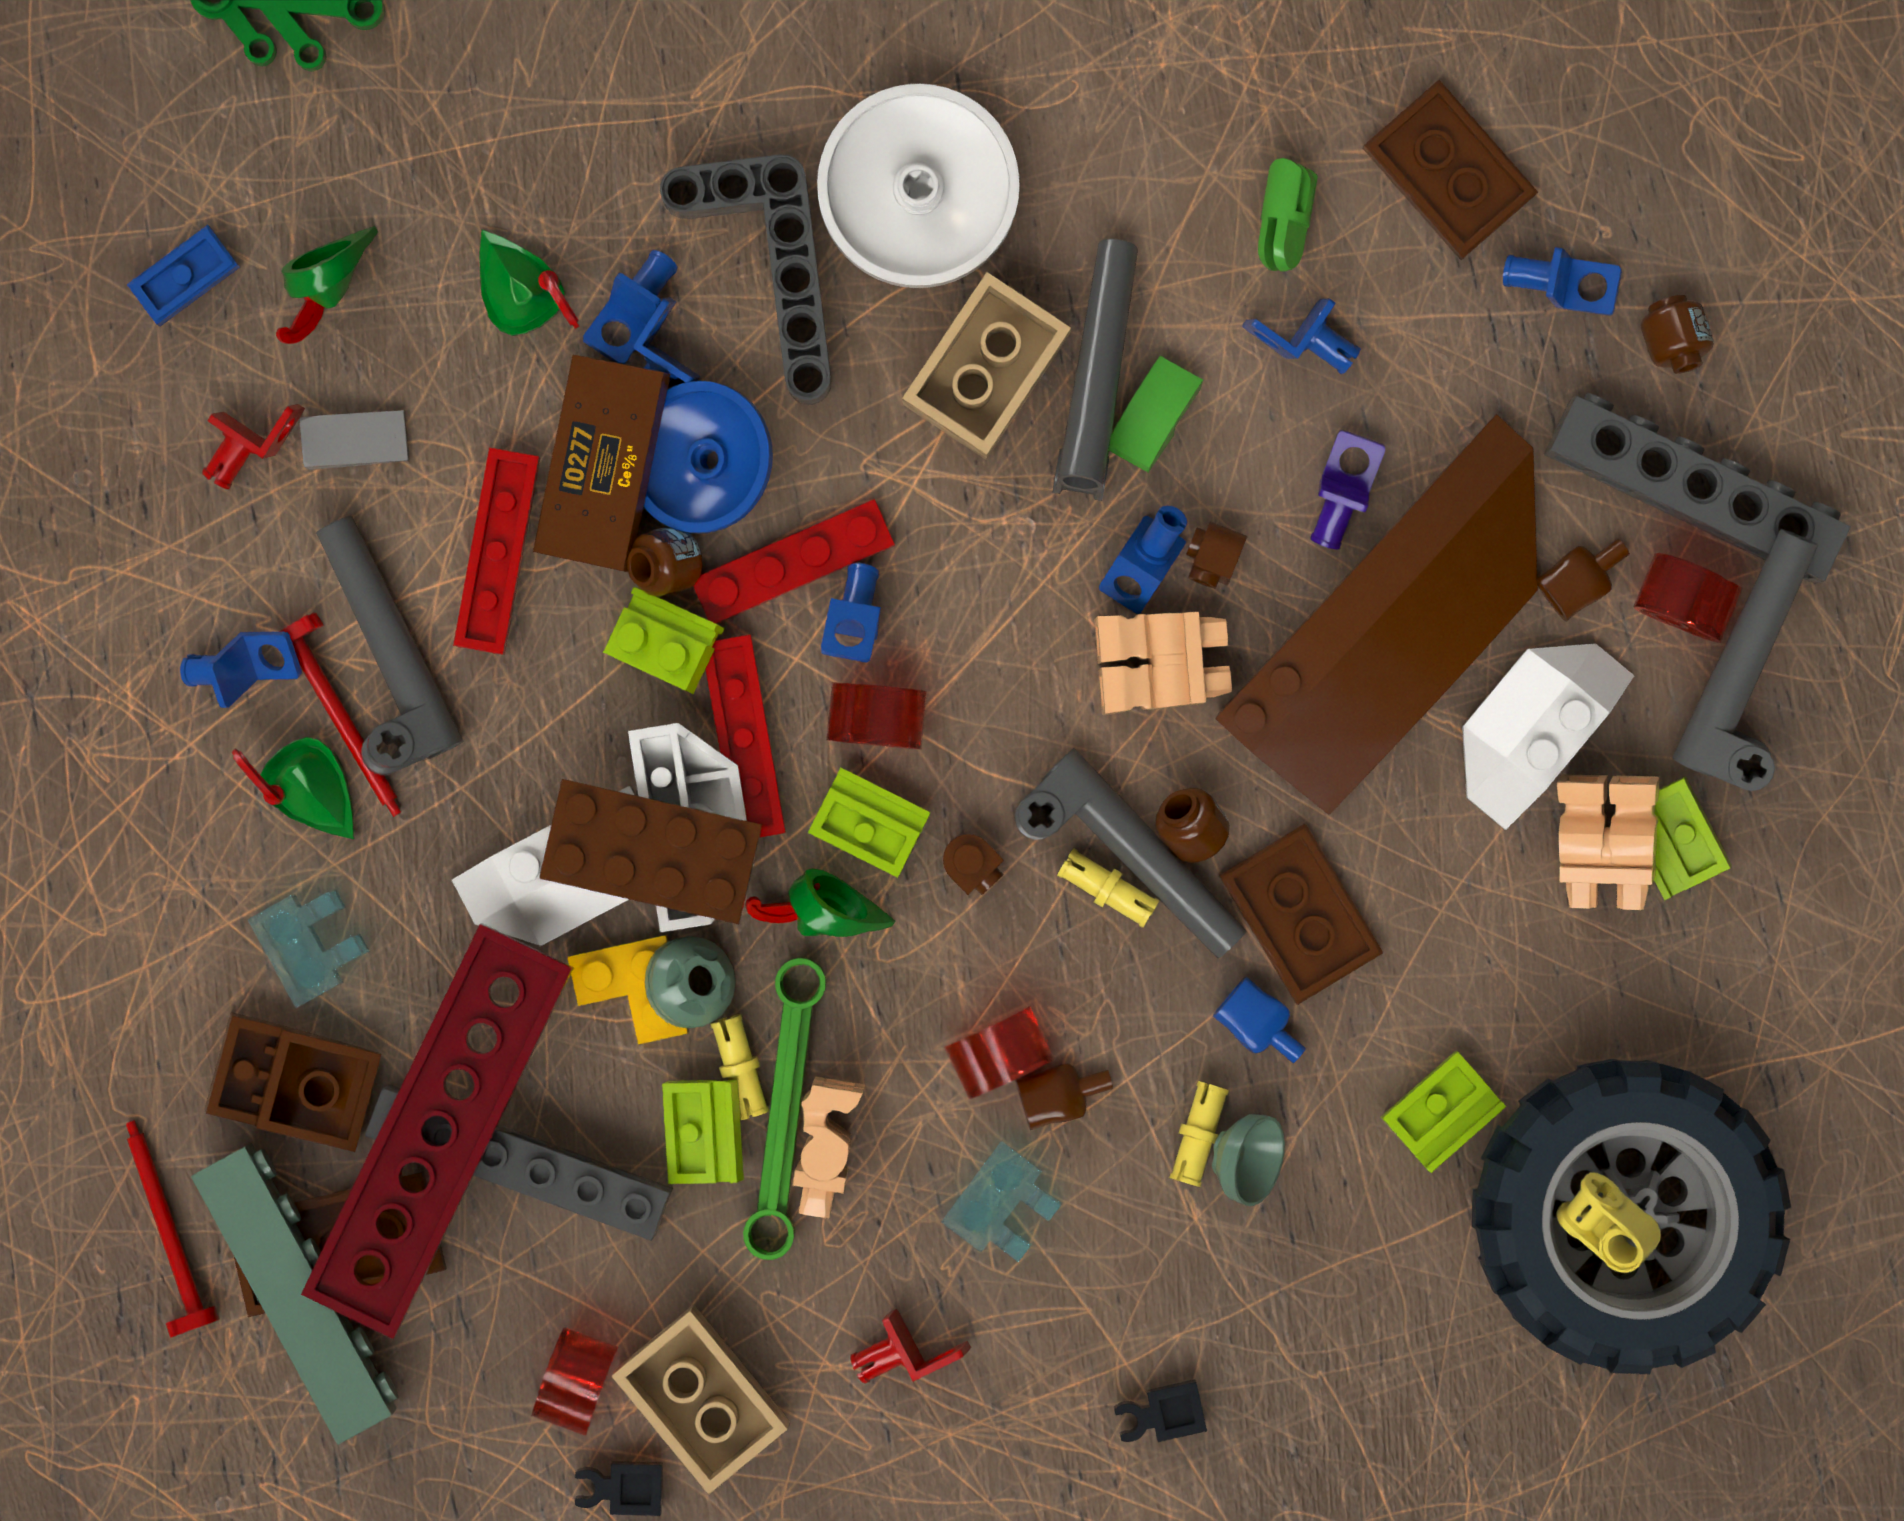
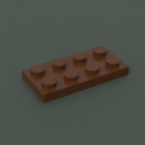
[539,779,762,924]

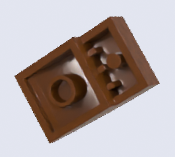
[205,1012,382,1152]

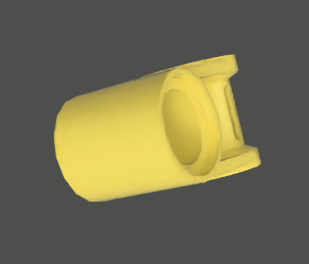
[1556,1173,1661,1273]

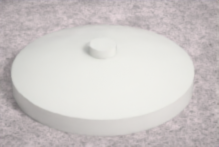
[817,84,1019,288]

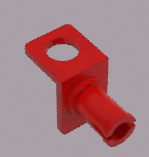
[202,404,305,490]
[850,1309,971,1384]

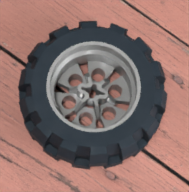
[1472,1059,1791,1374]

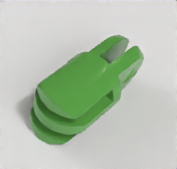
[1258,158,1318,272]

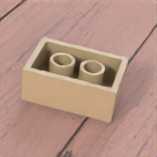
[902,272,1071,460]
[612,1305,790,1495]

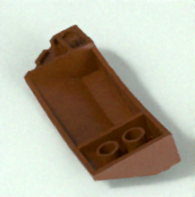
[1215,414,1538,815]

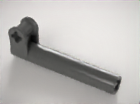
[1052,239,1138,501]
[316,516,463,775]
[1672,529,1818,791]
[1014,748,1247,959]

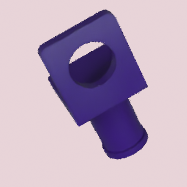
[1310,430,1385,550]

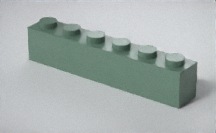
[191,1143,399,1445]

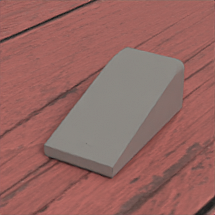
[300,410,409,470]

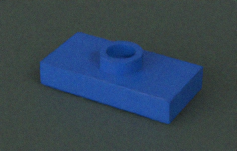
[127,225,240,327]

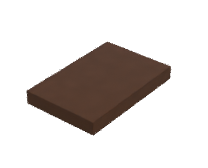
[1362,80,1538,260]
[1218,824,1383,1005]

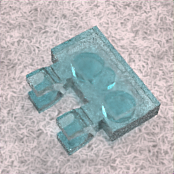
[247,890,370,1008]
[941,1141,1062,1262]

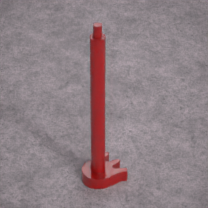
[276,612,401,817]
[126,1120,220,1338]

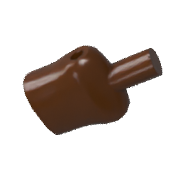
[1535,539,1630,621]
[1016,1063,1113,1130]

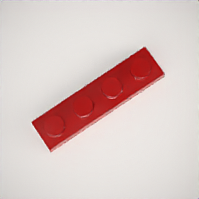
[453,447,541,655]
[693,499,895,624]
[706,634,786,838]

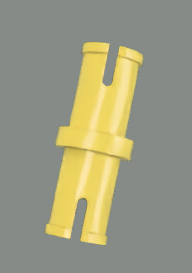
[1057,848,1160,928]
[710,1014,769,1120]
[1169,1081,1229,1187]

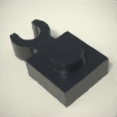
[1114,1379,1207,1442]
[575,1461,663,1516]

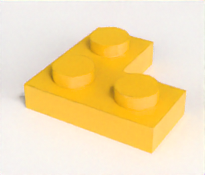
[567,935,689,1044]

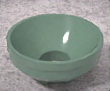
[645,936,735,1029]
[1212,1114,1285,1206]

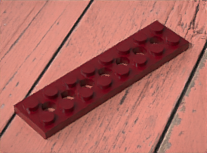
[301,923,574,1339]

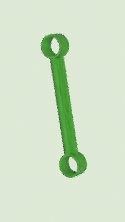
[743,958,826,1260]

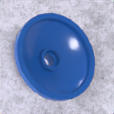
[644,381,773,533]

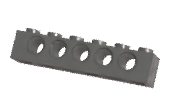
[1544,393,1851,584]
[365,1085,673,1241]

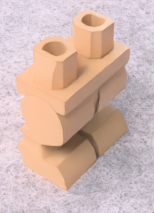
[1094,612,1232,715]
[1557,774,1660,910]
[793,1076,865,1218]

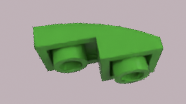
[1109,356,1203,473]

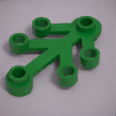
[190,0,385,72]

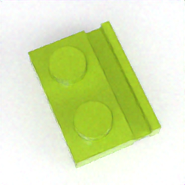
[603,587,724,694]
[808,767,931,878]
[1654,776,1732,900]
[1381,1051,1507,1173]
[662,1079,744,1184]

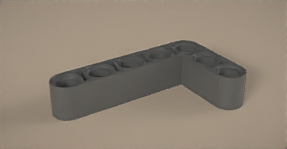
[660,154,832,405]

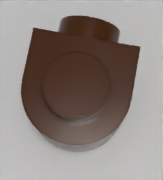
[1186,521,1247,589]
[943,834,1004,895]

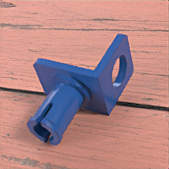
[1503,247,1622,316]
[583,250,678,365]
[632,297,700,385]
[1242,298,1361,375]
[1099,505,1187,614]
[821,563,881,662]
[180,632,302,708]

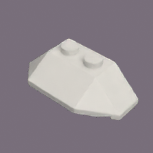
[1462,644,1634,830]
[628,723,754,932]
[452,786,635,946]

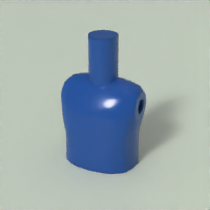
[1212,976,1306,1063]

